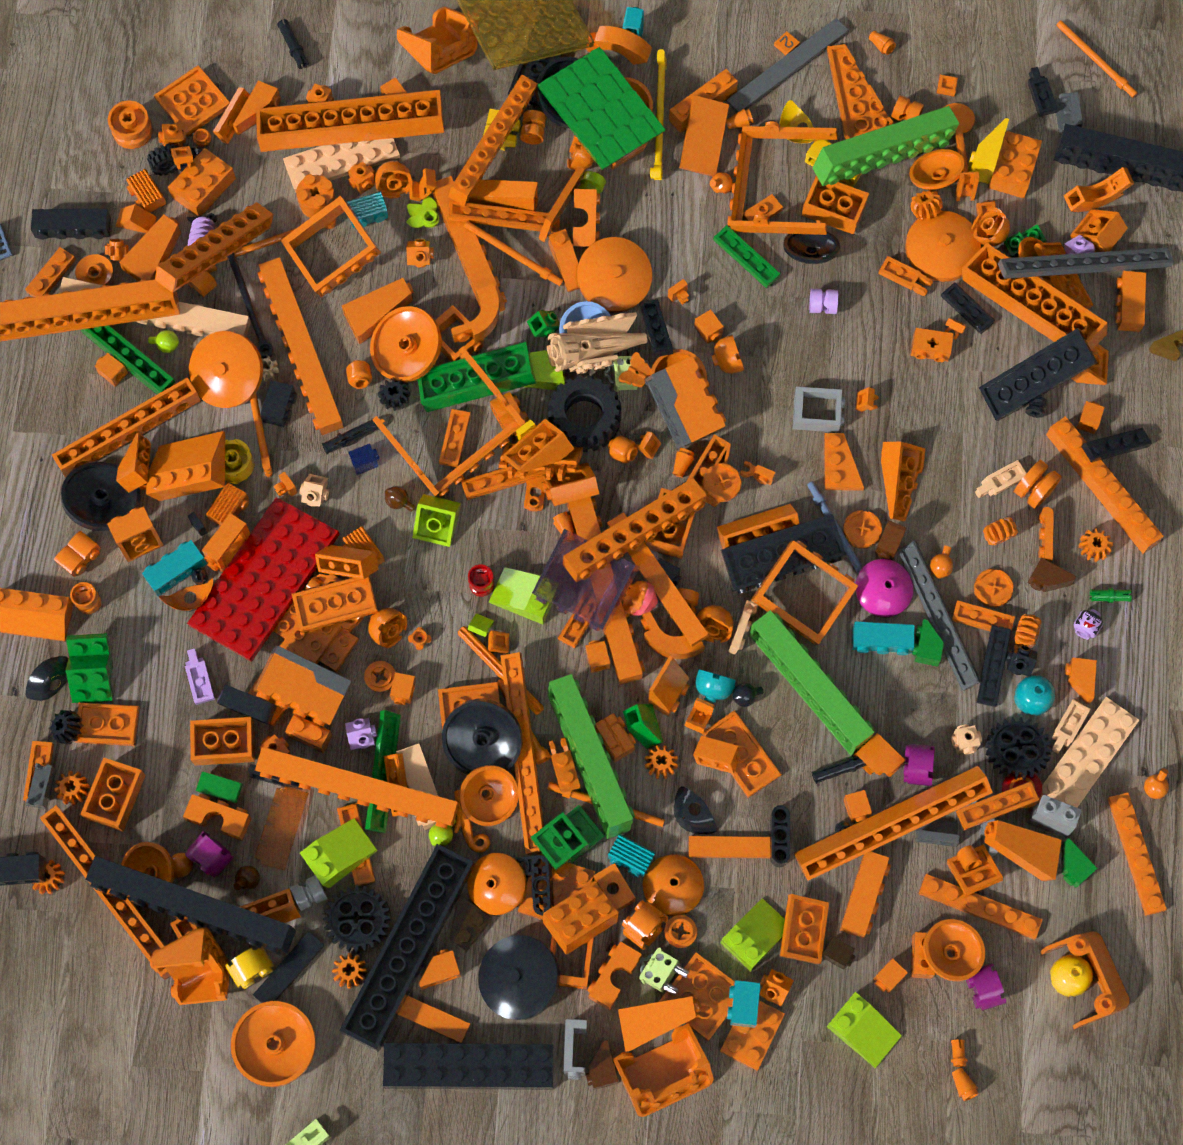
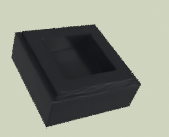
[188,512,207,536]

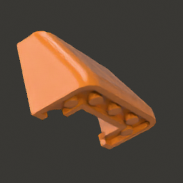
[397,6,478,74]
[150,927,230,1005]
[613,1023,714,1117]

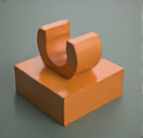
[171,146,193,169]
[668,279,689,305]
[945,317,967,340]
[855,387,879,412]
[636,431,661,459]
[274,472,297,497]

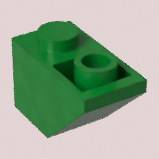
[912,619,944,667]
[623,704,663,749]

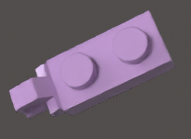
[185,648,215,705]

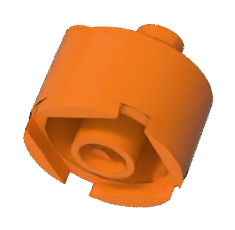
[296,174,336,218]
[622,900,668,950]

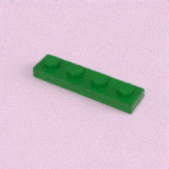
[713,225,780,289]

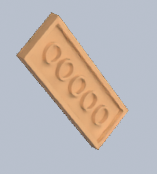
[283,138,400,193]
[1043,697,1139,808]

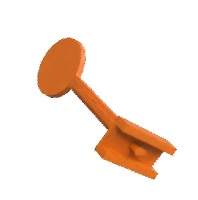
[943,103,979,201]

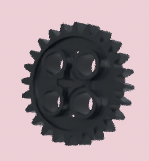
[985,717,1052,780]
[323,885,391,953]

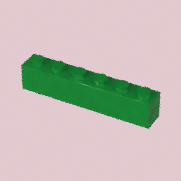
[81,325,176,395]

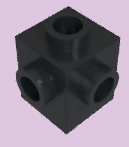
[1005,644,1037,677]

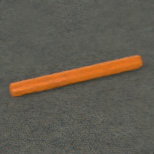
[458,626,544,715]

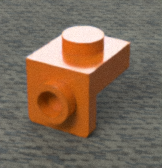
[685,698,715,734]

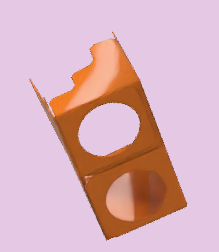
[853,733,905,777]

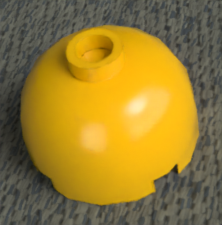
[1050,954,1093,997]

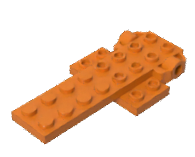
[248,574,365,726]

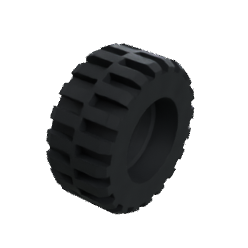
[548,375,621,452]

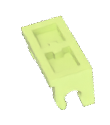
[285,1119,331,1145]

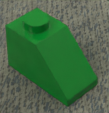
[1062,838,1098,888]

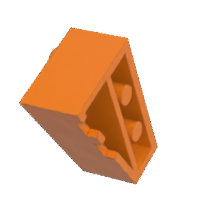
[686,434,731,507]

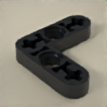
[514,855,554,916]

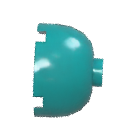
[695,669,736,703]
[1014,675,1055,716]

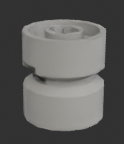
[290,875,327,911]

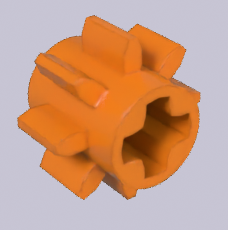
[105,239,129,261]

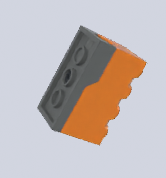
[645,356,726,449]
[253,646,351,727]

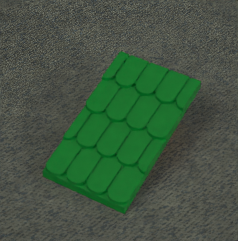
[537,47,665,170]

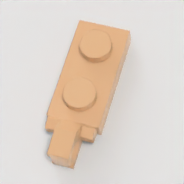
[975,460,1027,498]
[728,600,758,655]
[1051,699,1090,754]

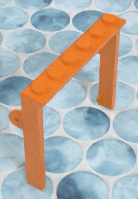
[728,121,838,235]
[372,346,525,497]

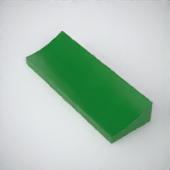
[418,342,536,412]

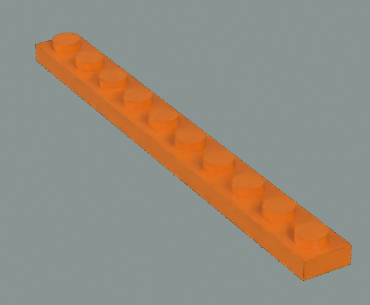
[501,652,544,854]

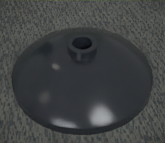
[783,232,840,264]

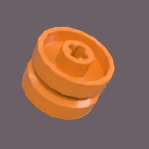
[107,100,153,149]
[1013,459,1062,509]

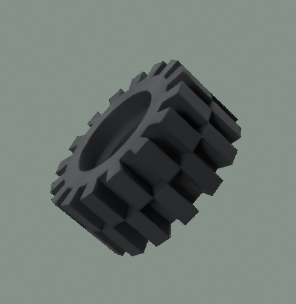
[147,144,179,176]

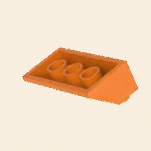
[717,504,800,549]
[0,588,74,642]

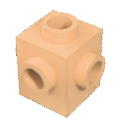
[300,474,329,507]
[951,724,982,755]

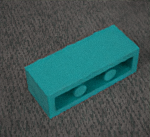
[142,540,207,597]
[852,621,915,656]

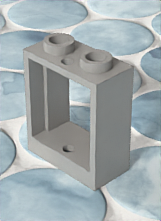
[793,386,845,432]

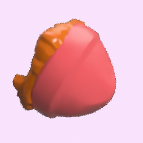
[623,580,658,616]

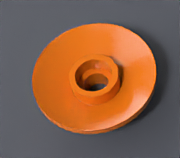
[75,254,113,286]

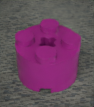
[904,744,935,786]
[185,831,234,878]
[966,963,1006,1011]

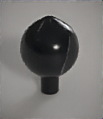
[732,683,764,707]

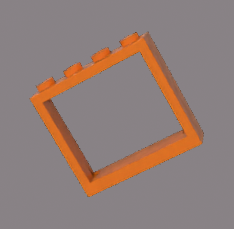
[281,196,381,297]
[751,540,858,645]

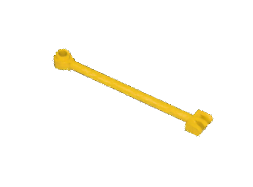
[650,49,667,180]

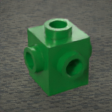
[527,310,560,338]

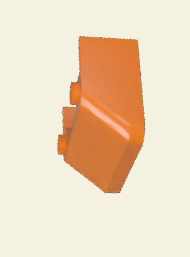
[1040,931,1129,1029]

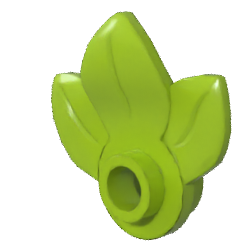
[406,196,440,228]

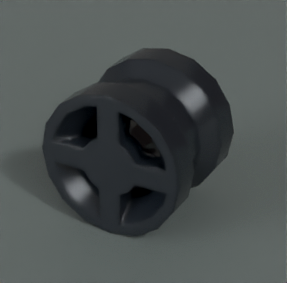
[1025,396,1048,418]

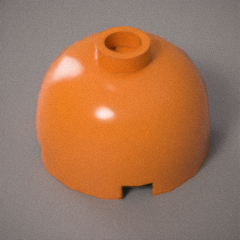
[567,136,595,170]
[375,161,413,199]
[971,208,1010,247]
[711,335,744,374]
[696,605,734,643]
[368,608,408,648]

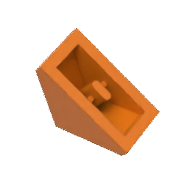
[116,204,157,233]

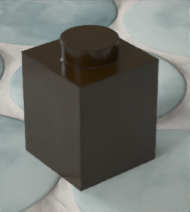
[822,936,856,969]

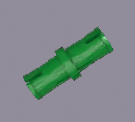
[1089,588,1132,603]

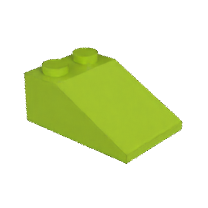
[489,567,559,625]
[300,818,378,888]
[721,898,785,972]
[827,992,902,1068]

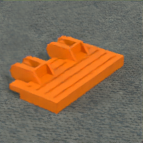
[498,443,583,481]

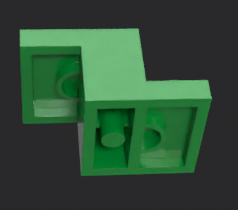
[66,633,113,703]
[531,805,604,870]

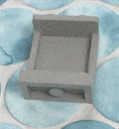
[1027,795,1081,839]
[564,1019,587,1080]

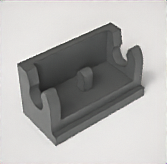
[1055,92,1083,135]
[26,763,57,809]

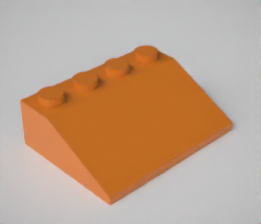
[146,431,225,501]

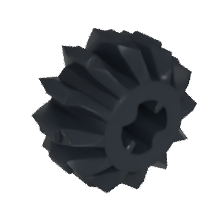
[378,377,411,411]
[48,710,84,744]

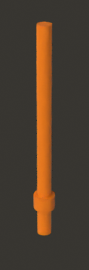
[1056,20,1138,98]
[464,221,564,287]
[547,782,665,827]

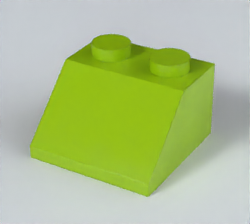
[412,494,461,547]

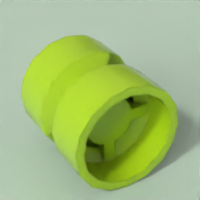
[577,171,606,193]

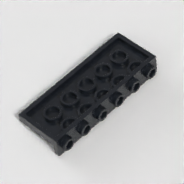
[720,514,846,594]

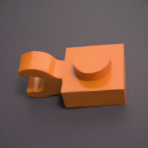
[740,461,775,485]

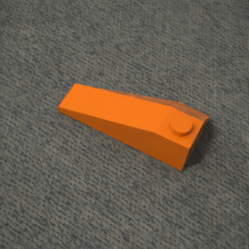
[881,442,925,522]

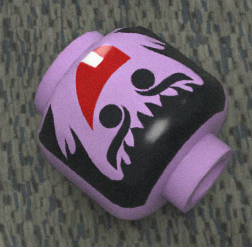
[1074,609,1103,640]

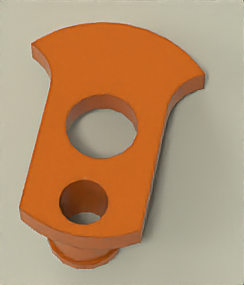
[524,476,545,511]

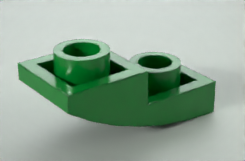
[1004,224,1047,257]
[196,772,243,803]

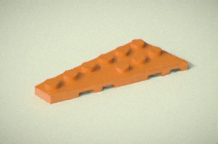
[827,44,893,140]

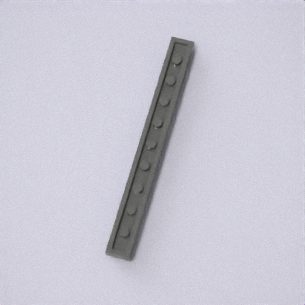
[998,248,1174,279]

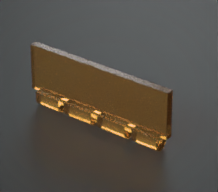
[254,786,309,871]

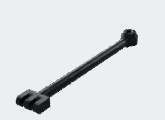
[228,253,273,359]

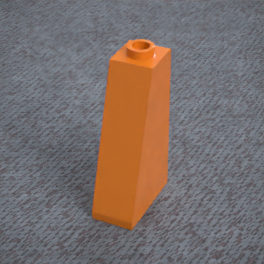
[469,179,538,211]
[119,214,181,282]
[342,278,414,344]
[984,820,1062,882]
[618,995,701,1052]

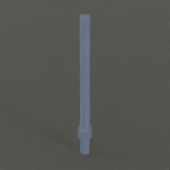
[807,481,863,574]

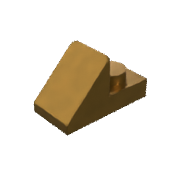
[1149,329,1183,361]

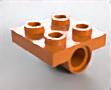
[947,844,1003,896]

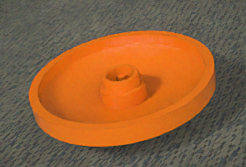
[905,211,981,282]
[577,237,652,313]
[370,306,442,382]
[189,331,263,408]
[231,1001,316,1087]

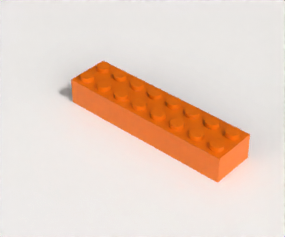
[962,243,1108,351]

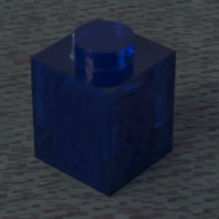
[348,443,380,475]

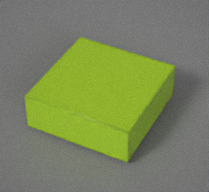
[468,613,494,637]

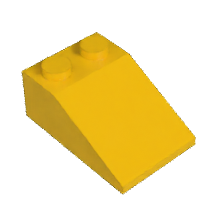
[968,118,1009,184]

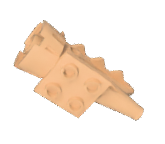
[547,312,647,374]

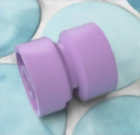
[809,289,838,314]

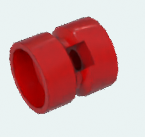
[468,564,494,597]

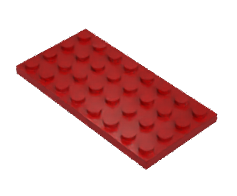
[187,497,340,662]

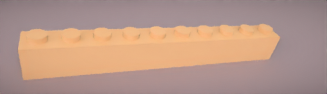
[59,277,251,337]

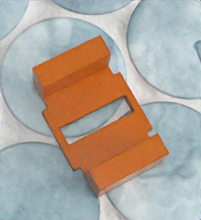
[409,168,436,202]

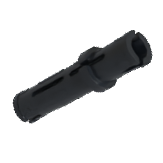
[277,19,309,69]
[321,419,379,454]
[811,756,867,784]

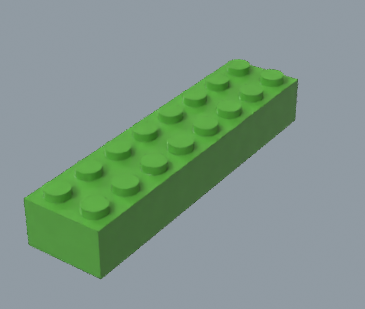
[812,106,960,186]
[749,610,874,757]
[547,674,635,839]

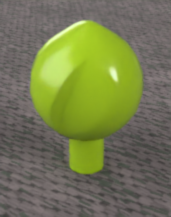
[148,330,179,353]
[429,820,456,847]

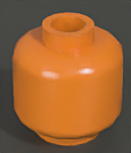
[346,360,372,389]
[608,435,638,464]

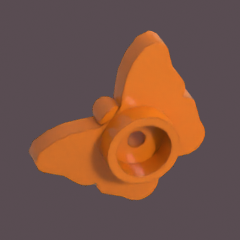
[618,352,651,387]

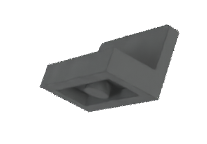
[915,820,959,847]

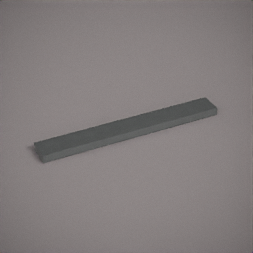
[727,18,848,113]
[898,541,981,691]

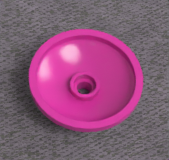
[855,559,913,617]

